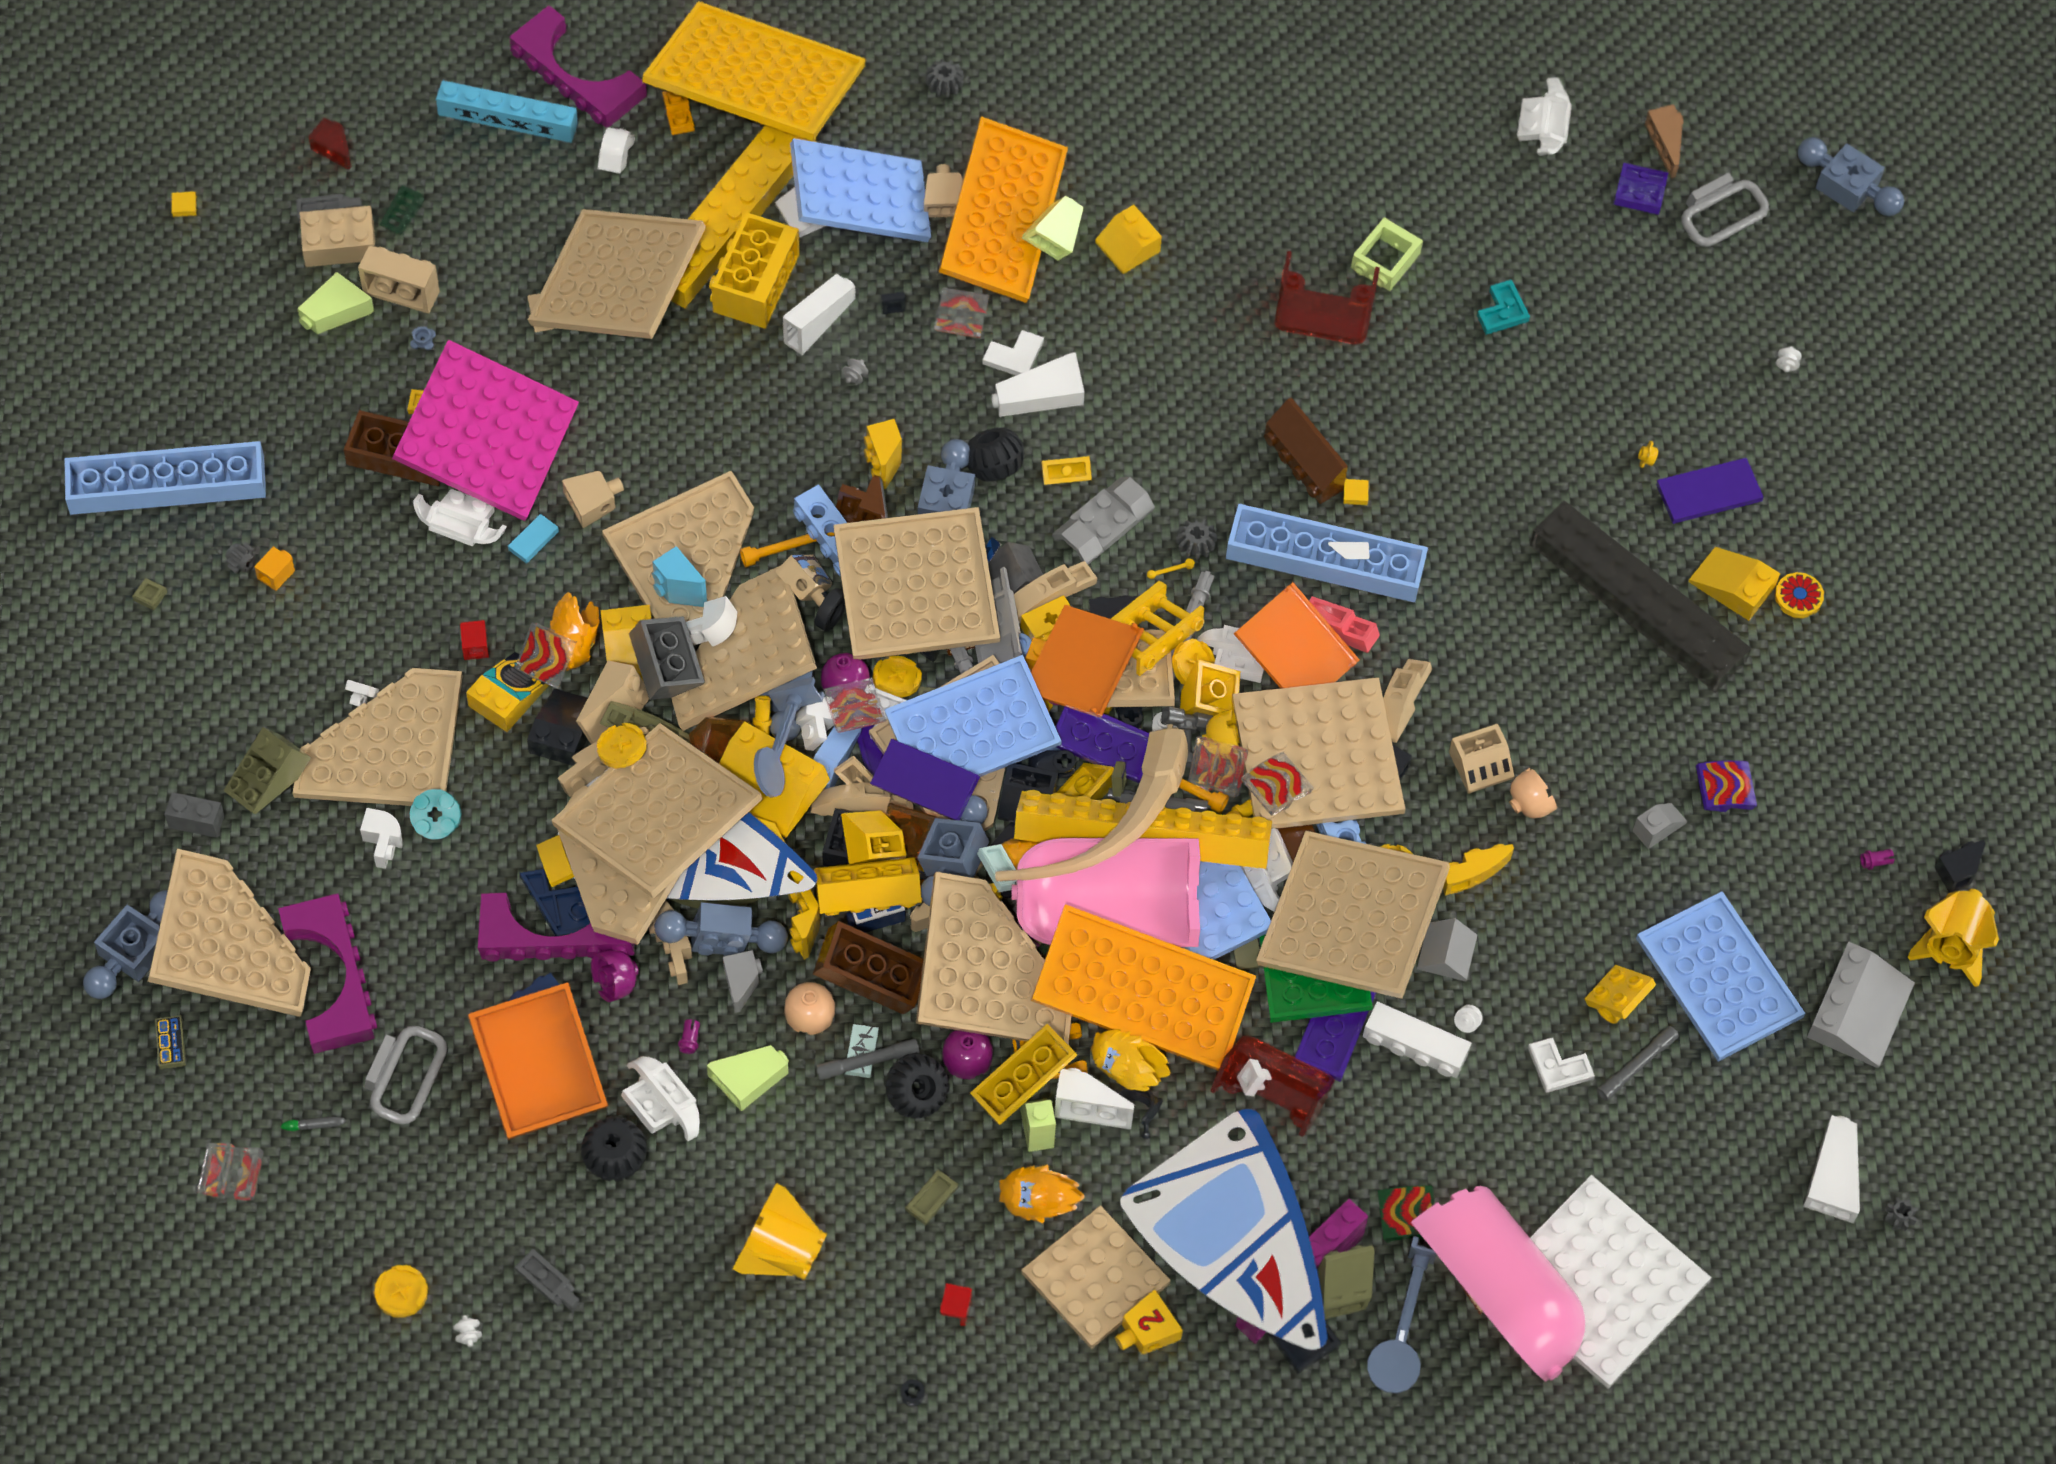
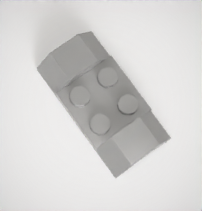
[1052,477,1155,565]
[975,567,1022,664]

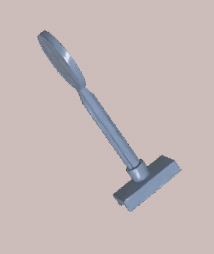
[754,677,825,798]
[1367,1237,1437,1394]

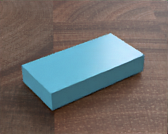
[508,514,559,564]

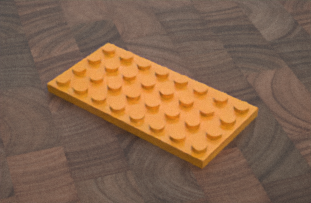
[938,117,1068,303]
[1031,904,1256,1072]

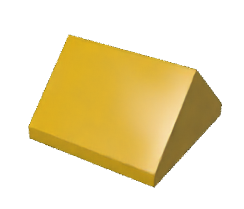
[1056,763,1114,800]

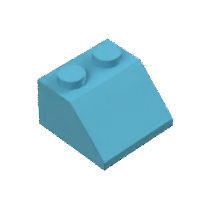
[652,546,707,607]

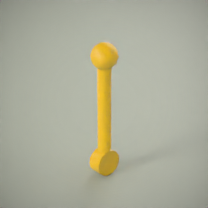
[1147,559,1195,579]

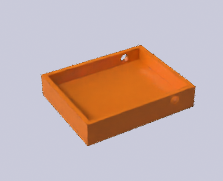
[468,982,608,1140]

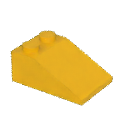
[1688,547,1780,621]
[600,605,651,682]

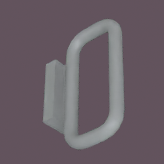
[1681,173,1769,247]
[364,1026,447,1125]

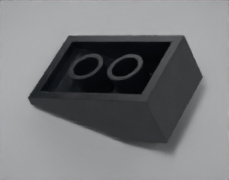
[527,688,588,766]

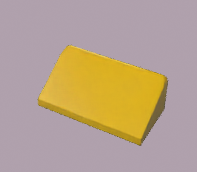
[1040,456,1092,485]

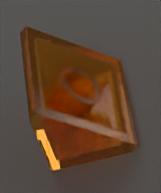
[689,717,751,764]
[886,803,937,864]

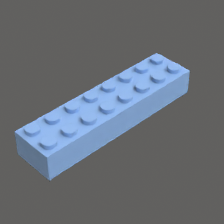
[65,441,266,515]
[1226,504,1428,603]

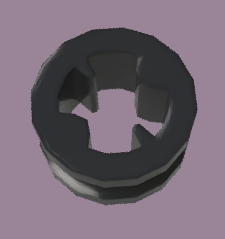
[900,1379,925,1407]

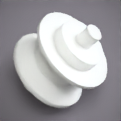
[1776,346,1802,372]
[1454,1005,1482,1033]
[453,1315,482,1347]

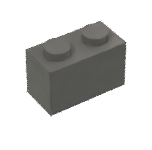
[164,792,225,838]

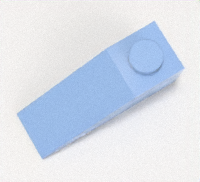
[813,723,862,790]

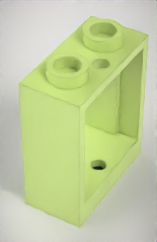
[1351,218,1423,291]

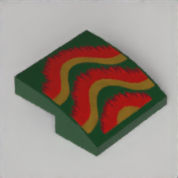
[1378,1185,1435,1243]

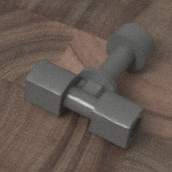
[1161,706,1213,767]

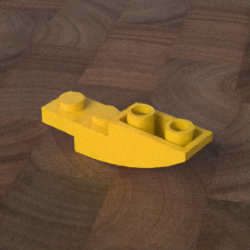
[1443,844,1514,895]

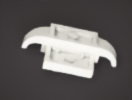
[1517,78,1571,156]
[413,489,507,546]
[1197,625,1264,683]
[1240,828,1293,912]
[621,1056,699,1141]

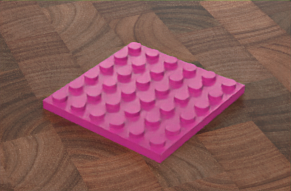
[392,340,579,521]

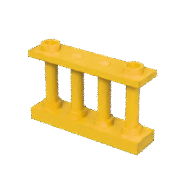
[1111,581,1204,676]

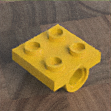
[1584,965,1656,1024]

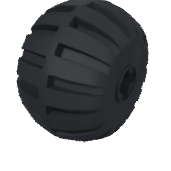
[967,427,1024,482]
[885,1054,949,1119]
[581,1117,647,1181]

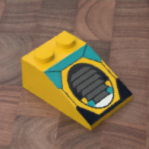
[466,652,554,732]

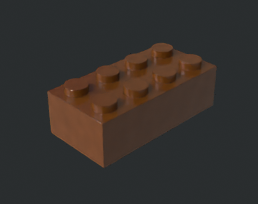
[344,410,440,487]
[813,921,924,1015]

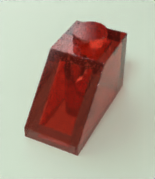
[308,117,352,170]

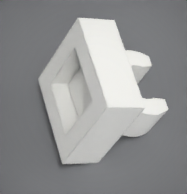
[345,680,379,707]
[1237,1059,1272,1096]

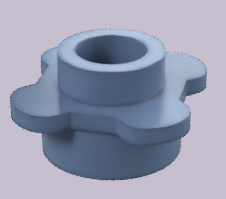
[410,327,436,350]

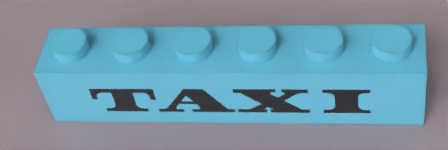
[436,80,578,143]

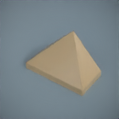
[834,755,873,784]

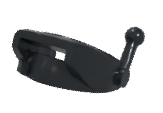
[1114,1086,1163,1139]

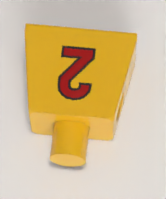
[1115,1290,1183,1354]

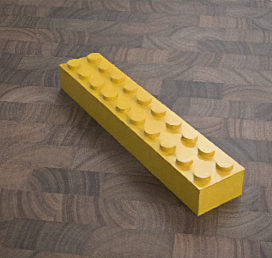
[671,125,817,309]
[1014,790,1272,869]

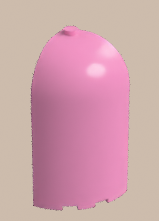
[1011,838,1200,947]
[1411,1186,1585,1382]

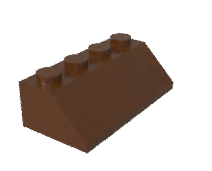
[1264,397,1348,504]

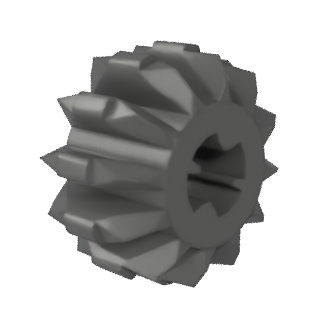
[925,59,964,98]
[1176,518,1217,560]

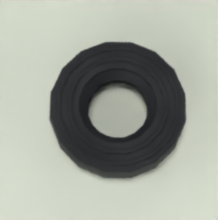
[815,588,845,632]

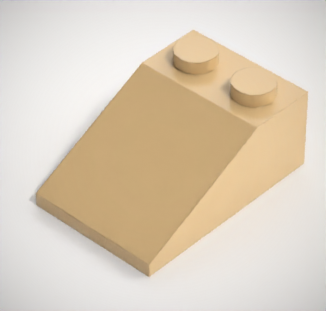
[576,660,649,744]

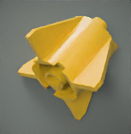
[1908,889,1999,987]
[733,1183,827,1280]

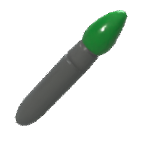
[281,1117,346,1131]

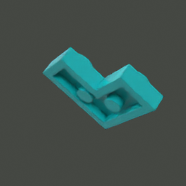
[1477,279,1530,335]

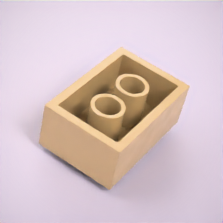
[300,206,376,267]
[358,245,440,314]

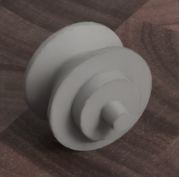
[842,359,868,384]

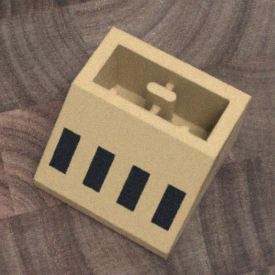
[1449,724,1514,794]

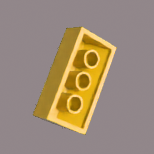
[814,857,922,916]
[970,1024,1077,1125]

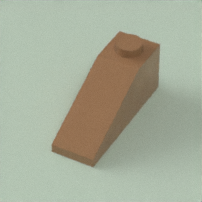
[1645,104,1683,178]

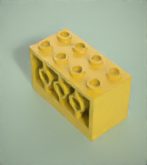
[709,212,800,329]

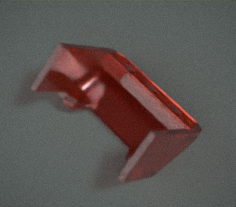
[1274,251,1380,344]
[1210,1036,1335,1137]

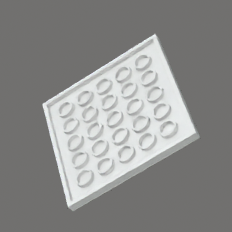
[1530,1175,1712,1389]

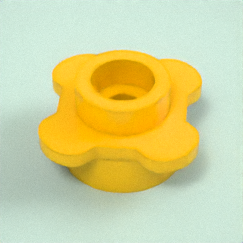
[1638,441,1658,468]

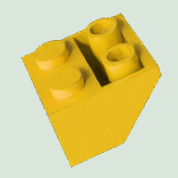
[864,419,902,490]
[841,810,906,864]

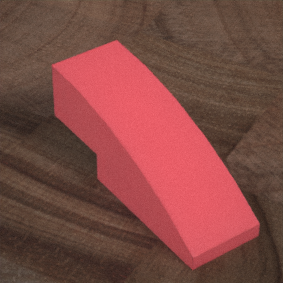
[1309,596,1380,653]

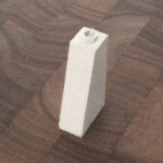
[783,274,855,355]
[991,352,1084,417]
[1803,1115,1860,1223]

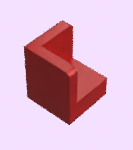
[460,620,489,660]
[940,1283,972,1326]

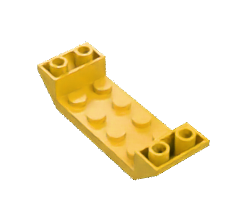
[755,817,820,960]

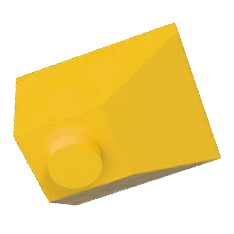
[1180,660,1240,716]

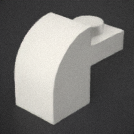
[598,127,635,173]
[686,596,737,647]
[796,697,839,751]
[360,808,403,869]

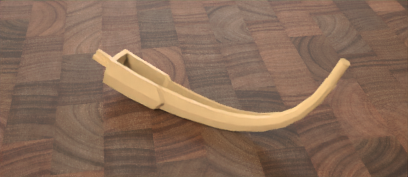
[995,724,1188,881]

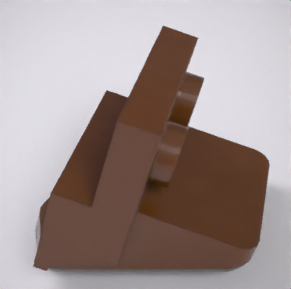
[836,475,888,523]

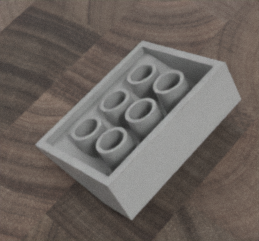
[1807,941,1914,1068]

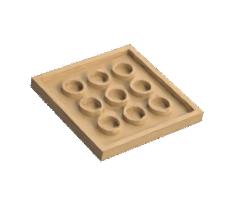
[1107,630,1175,707]
[1022,1205,1171,1349]

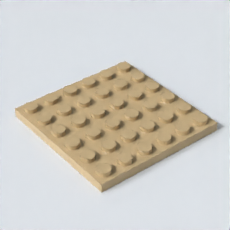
[528,209,706,339]
[833,507,1000,660]
[1232,678,1405,829]
[551,723,763,899]
[1256,831,1450,999]

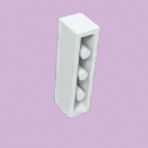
[1363,1001,1471,1078]

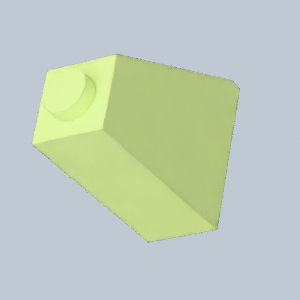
[1022,196,1083,261]
[297,272,374,334]
[707,1045,789,1111]
[1020,1099,1056,1152]

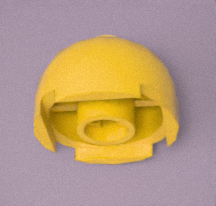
[1202,709,1243,761]

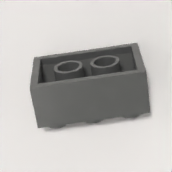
[629,616,705,700]

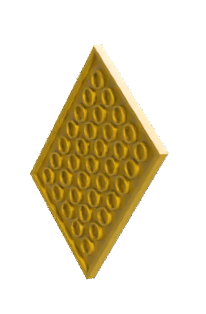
[642,1,866,141]

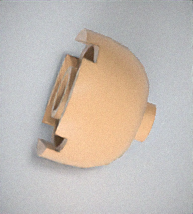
[1509,768,1557,819]
[784,982,835,1035]

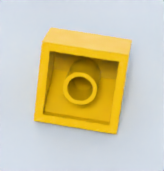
[1095,205,1162,274]

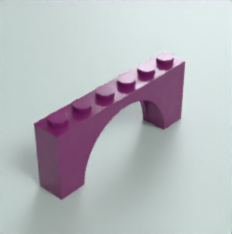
[509,5,647,128]
[278,893,377,1054]
[478,893,635,962]
[1236,1199,1368,1344]

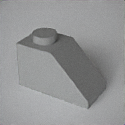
[1633,803,1687,849]
[723,950,763,1013]

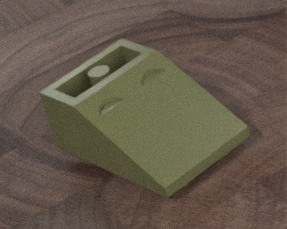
[223,727,311,814]
[1317,1245,1375,1319]

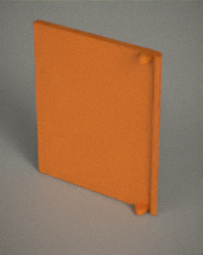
[1234,582,1360,689]
[1031,605,1144,717]

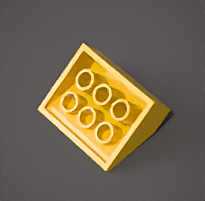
[719,721,830,838]

